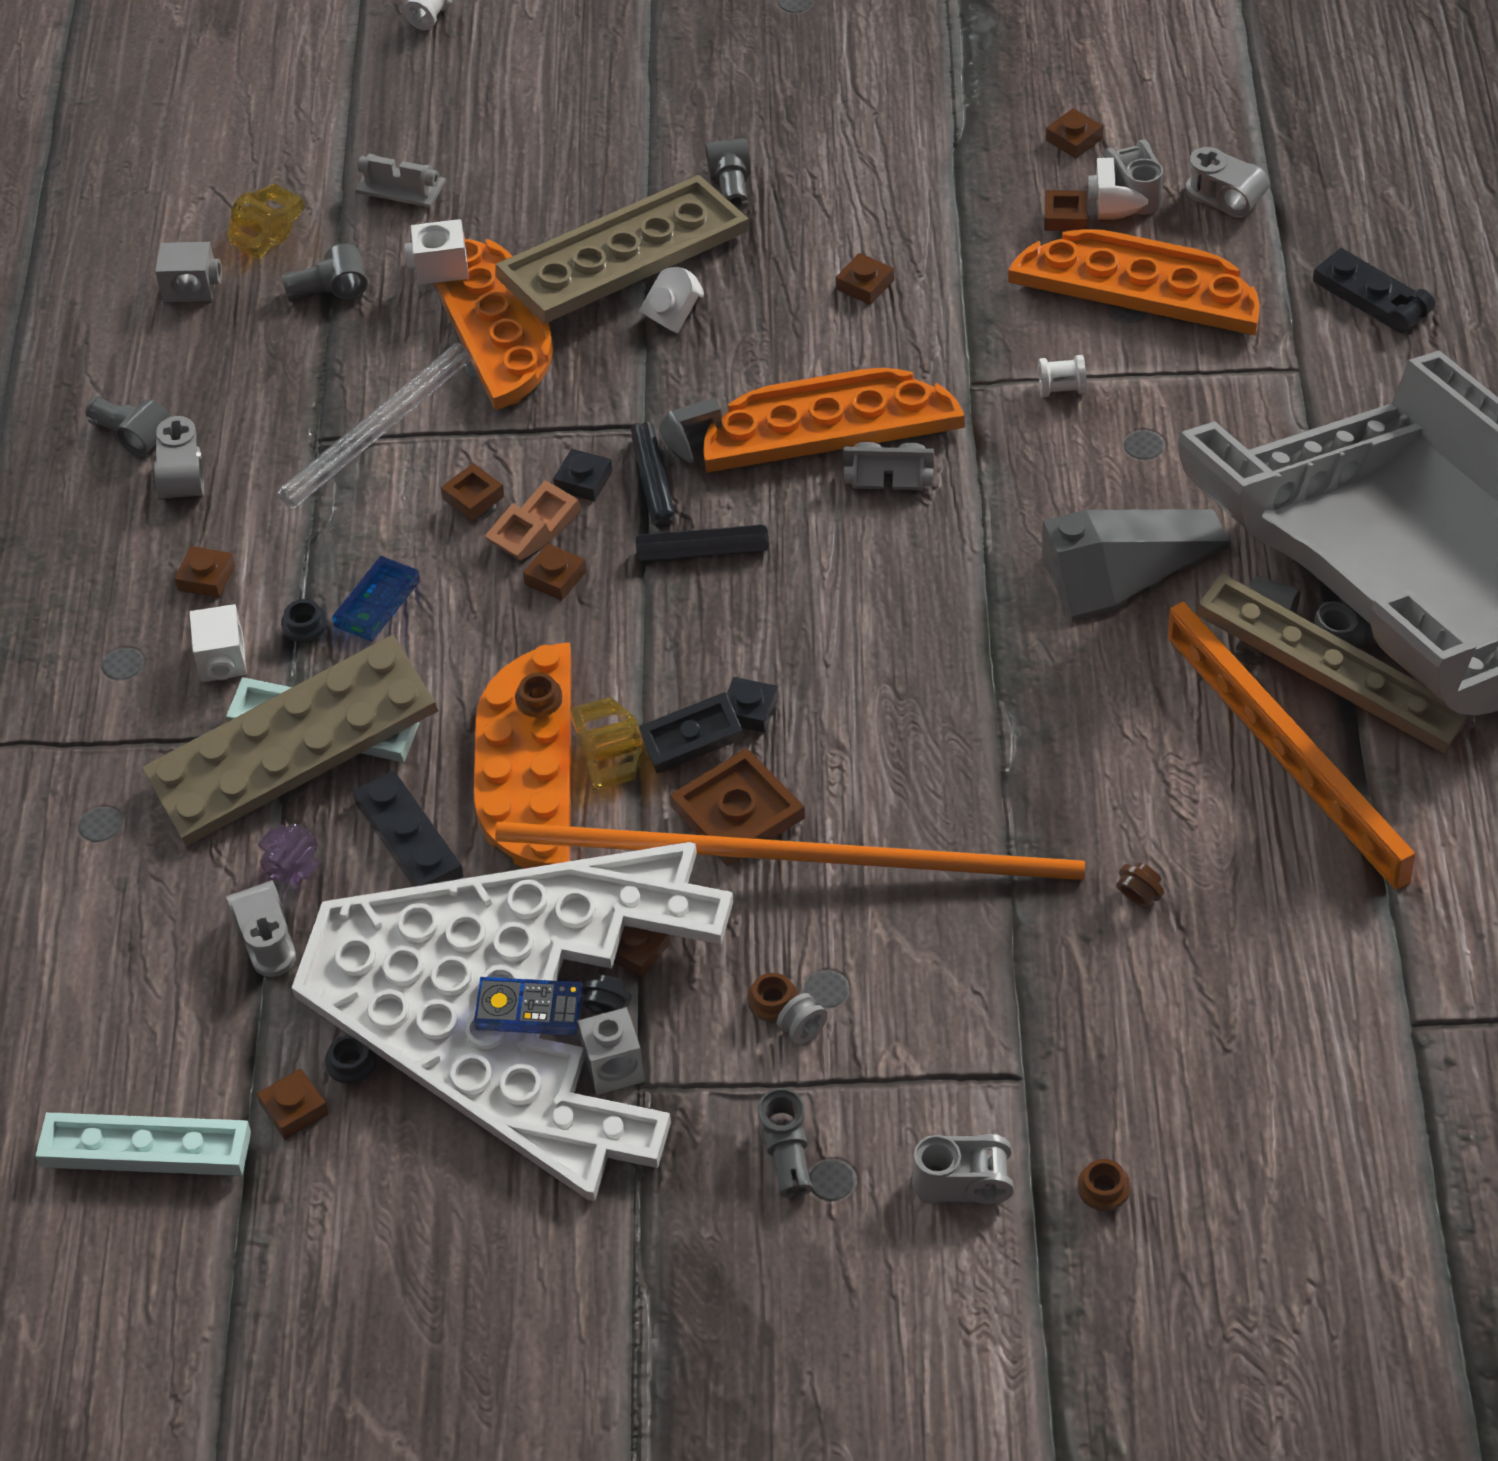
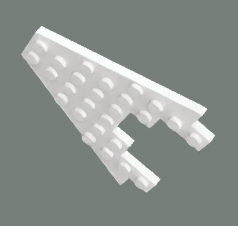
[292,842,733,1201]

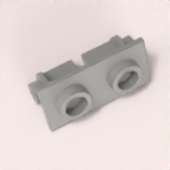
[355,154,446,208]
[844,442,935,491]

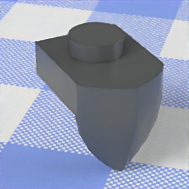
[659,397,722,463]

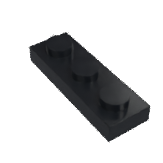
[352,770,464,887]

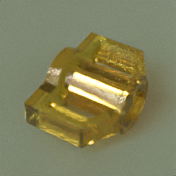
[227,183,306,259]
[570,697,644,790]

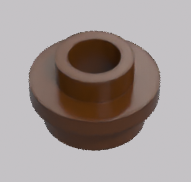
[515,673,563,718]
[1116,863,1164,908]
[747,973,798,1022]
[1077,1159,1131,1211]

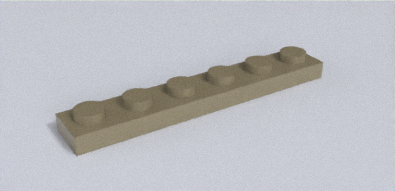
[1195,573,1469,754]

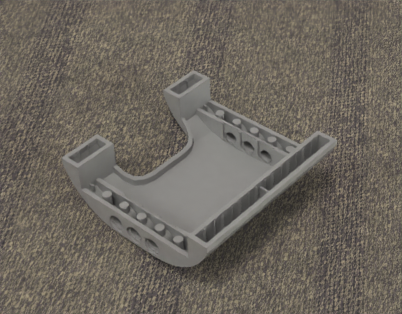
[1178,350,1498,716]

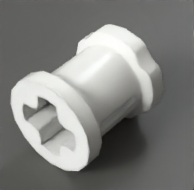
[403,0,453,30]
[1038,355,1087,397]

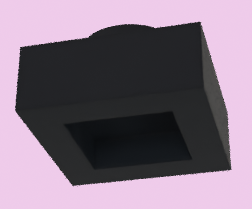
[553,448,613,502]
[727,677,779,733]

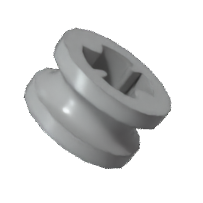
[777,993,828,1044]

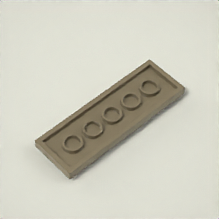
[495,175,749,324]
[142,634,438,846]

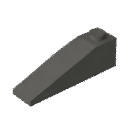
[1042,509,1229,622]

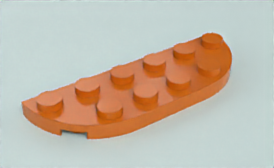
[1008,229,1260,336]
[432,233,553,411]
[704,368,965,473]
[474,642,572,869]

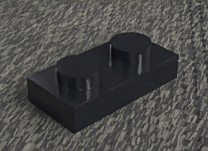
[637,692,745,774]

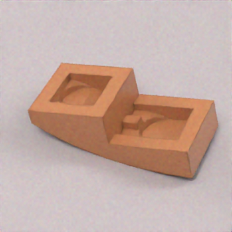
[485,480,582,560]

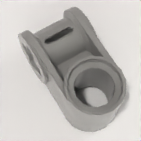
[1103,139,1163,215]
[1185,147,1269,218]
[154,416,204,500]
[226,880,296,977]
[912,1134,1014,1204]

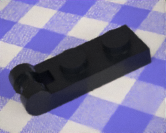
[1313,248,1436,333]

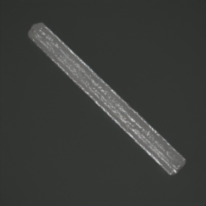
[278,343,470,508]

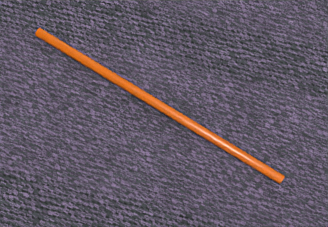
[495,822,1085,880]

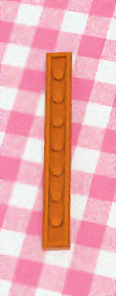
[1168,601,1415,890]

